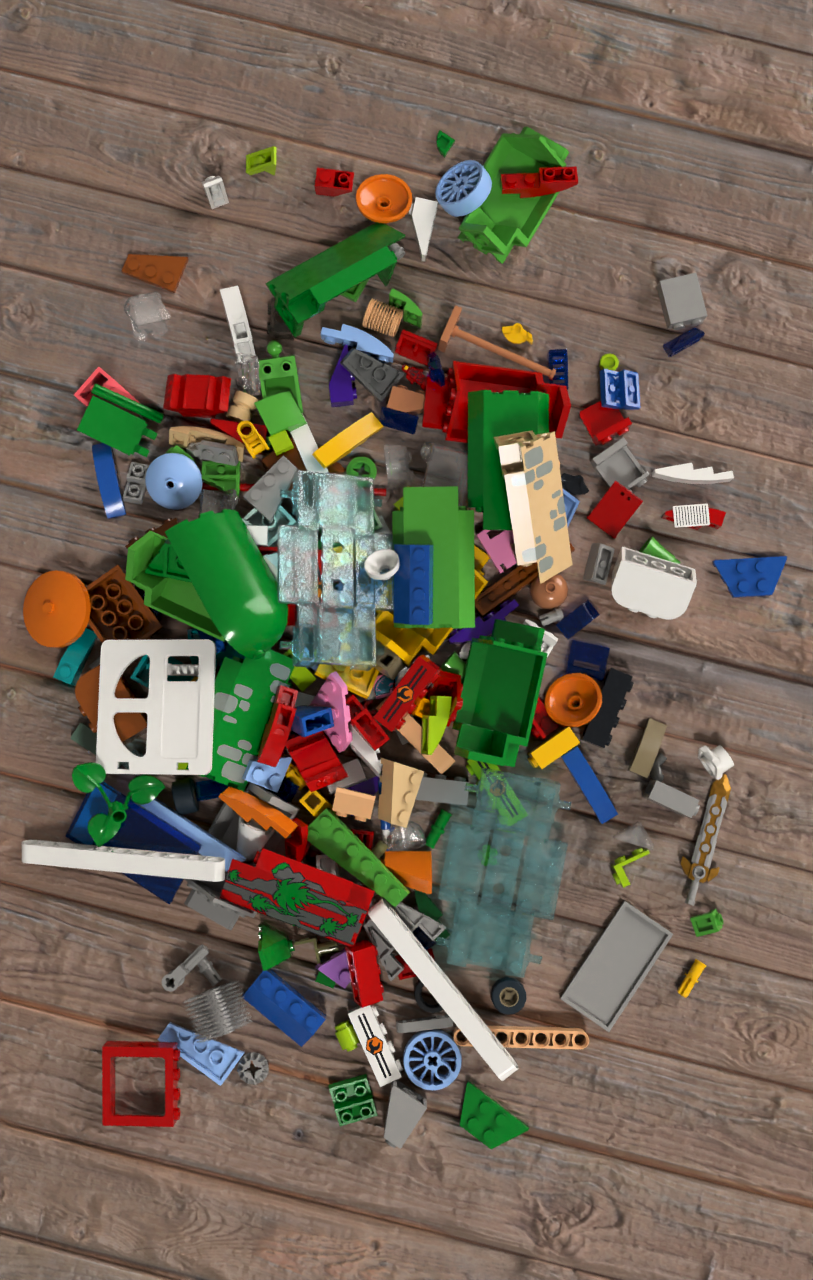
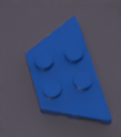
[712,556,787,598]

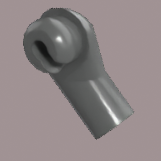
[650,753,667,782]

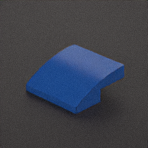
[599,369,641,410]

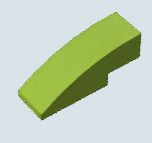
[421,696,452,755]

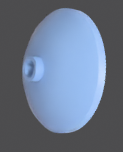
[145,453,203,510]

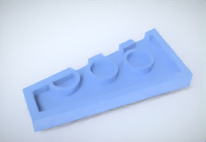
[157,1022,245,1086]

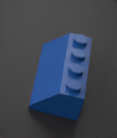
[394,544,433,625]
[242,969,327,1047]

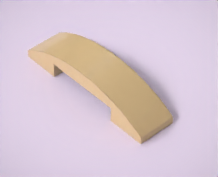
[169,426,245,462]

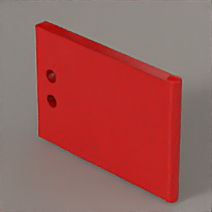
[587,481,643,539]

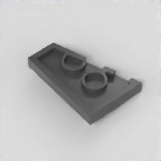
[340,349,405,402]

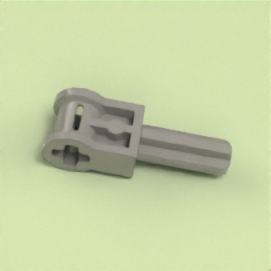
[162,944,209,992]

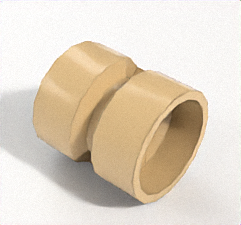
[226,391,259,422]

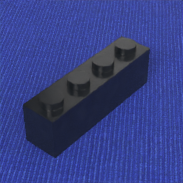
[580,668,634,748]

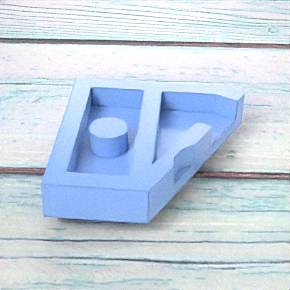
[242,756,292,793]

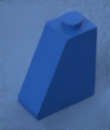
[291,705,334,737]

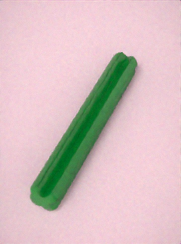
[91,384,164,423]

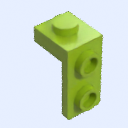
[611,847,650,888]

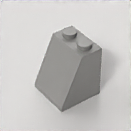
[384,1079,427,1149]

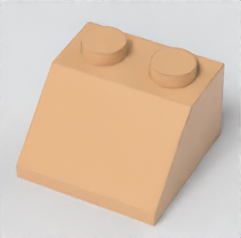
[332,787,376,822]

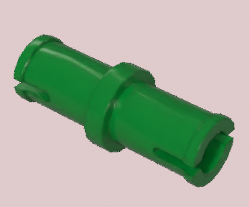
[423,809,452,849]

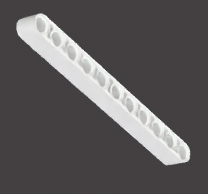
[21,840,225,882]
[368,898,519,1081]

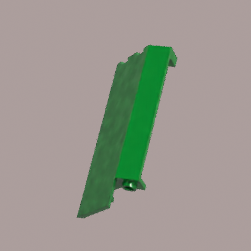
[468,390,549,531]

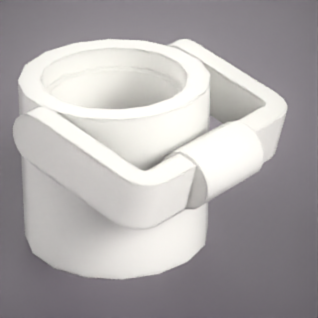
[698,745,734,780]

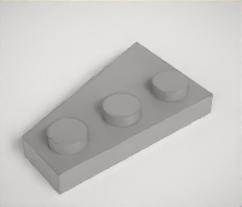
[243,456,298,523]

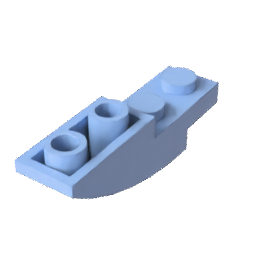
[321,324,394,364]

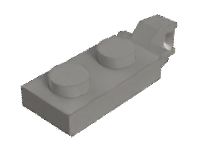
[186,440,239,466]

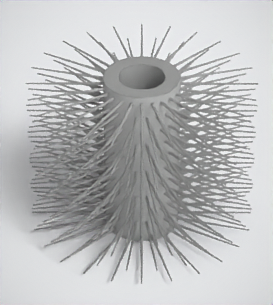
[184,980,252,1043]

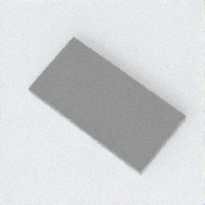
[560,901,673,1032]

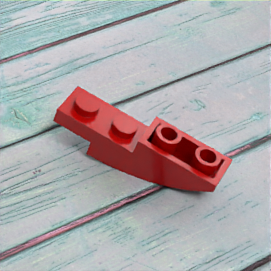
[500,166,578,198]
[257,685,298,767]

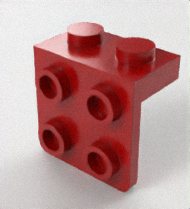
[579,401,632,446]
[427,670,463,727]

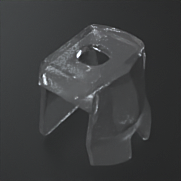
[124,292,171,342]

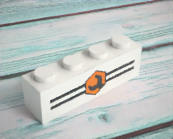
[348,1004,404,1087]

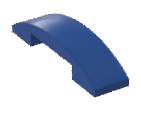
[92,443,127,519]

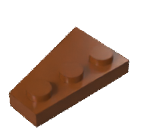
[122,254,189,293]

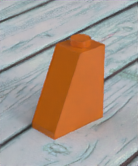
[381,851,432,894]

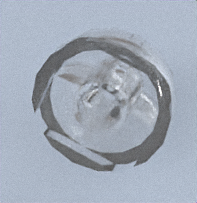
[387,821,426,851]

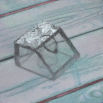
[384,444,414,490]

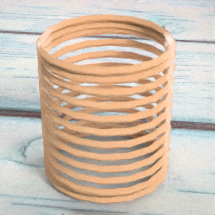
[362,298,403,338]

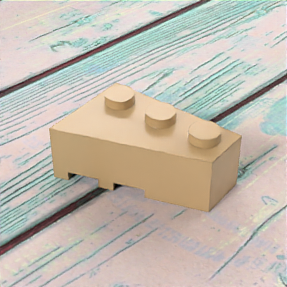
[378,758,424,828]

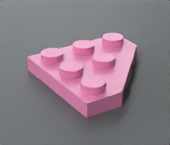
[309,671,353,753]

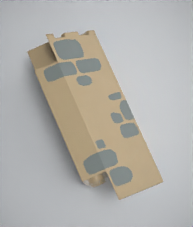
[494,430,573,584]

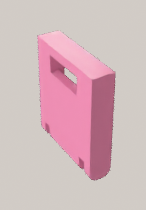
[476,530,516,574]

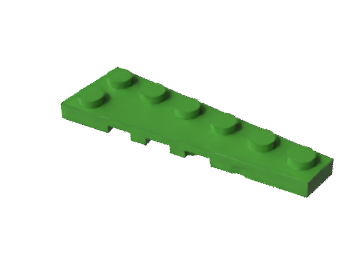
[307,807,410,907]

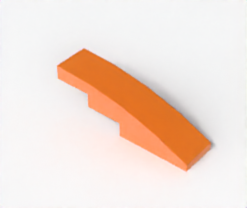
[218,786,298,839]

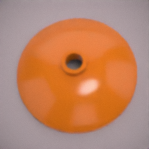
[356,174,412,223]
[545,673,602,728]

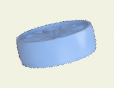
[435,160,492,217]
[403,1029,462,1091]

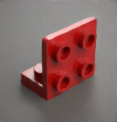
[530,697,559,740]

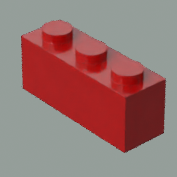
[345,940,384,1008]

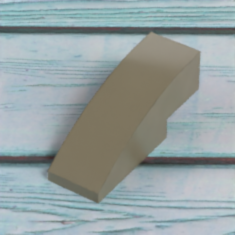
[627,718,667,778]

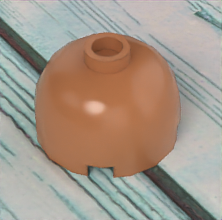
[530,574,568,610]

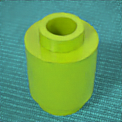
[335,1020,360,1052]

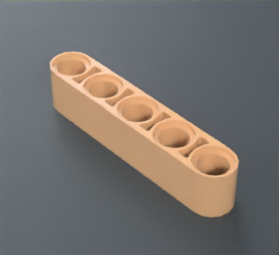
[376,696,455,775]

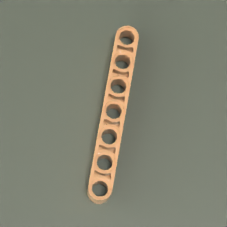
[453,1025,589,1049]

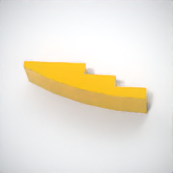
[312,412,384,469]

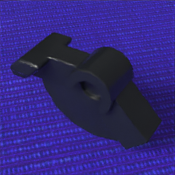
[561,473,589,495]

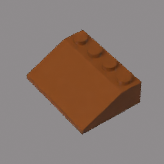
[86,565,163,643]

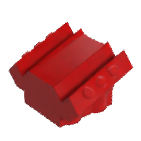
[163,374,231,418]
[285,731,349,792]

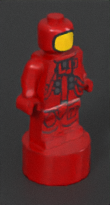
[402,365,427,391]

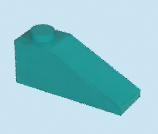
[53,628,97,686]

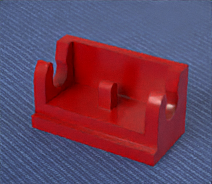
[395,329,438,367]

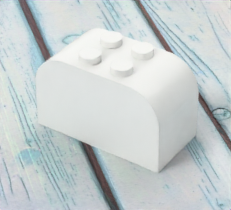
[612,547,697,620]

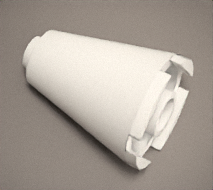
[236,816,276,862]

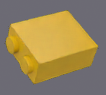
[527,727,580,769]

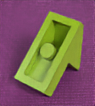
[246,146,276,175]

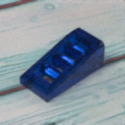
[547,349,569,390]

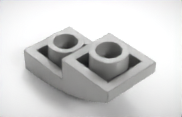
[122,462,149,505]

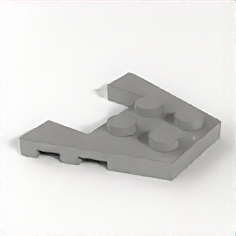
[364,902,446,981]

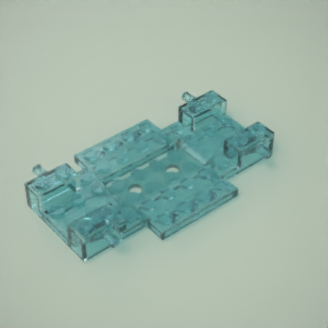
[277,470,394,671]
[436,768,571,978]

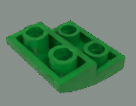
[329,1074,378,1126]

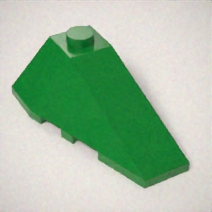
[258,922,295,971]

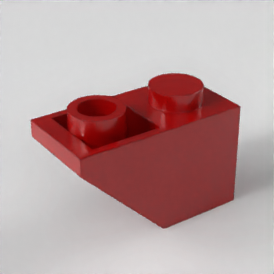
[315,168,354,197]

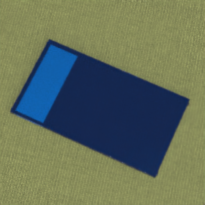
[66,781,202,904]

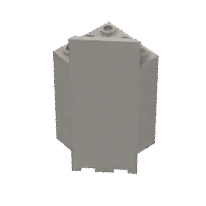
[184,782,300,930]

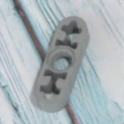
[396,1015,453,1033]

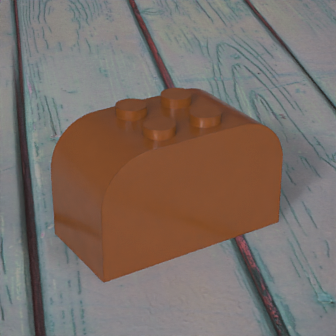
[75,665,148,744]

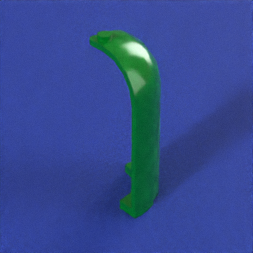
[165,509,288,660]

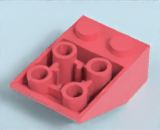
[74,367,141,417]

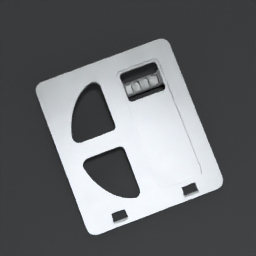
[96,639,216,775]

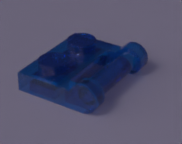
[565,640,610,682]

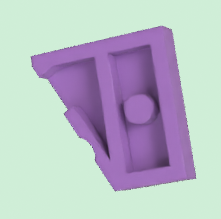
[315,948,351,989]

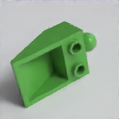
[257,340,303,413]

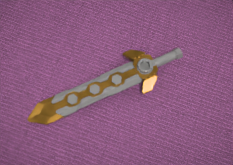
[680,774,731,906]

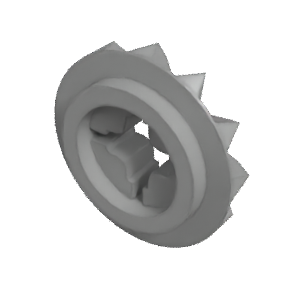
[237,1052,269,1085]

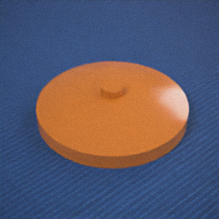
[23,570,91,648]

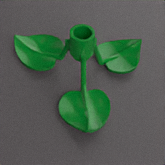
[72,762,165,847]

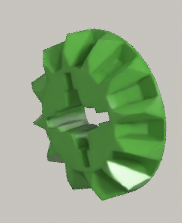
[346,457,377,487]

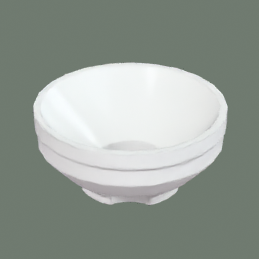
[364,549,400,580]

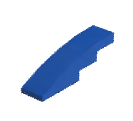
[561,745,618,824]

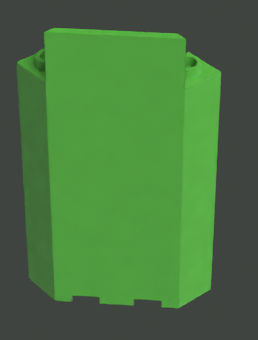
[392,486,475,628]

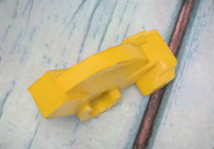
[502,323,533,345]

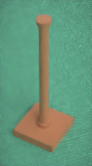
[438,305,556,380]

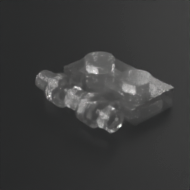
[235,353,261,396]

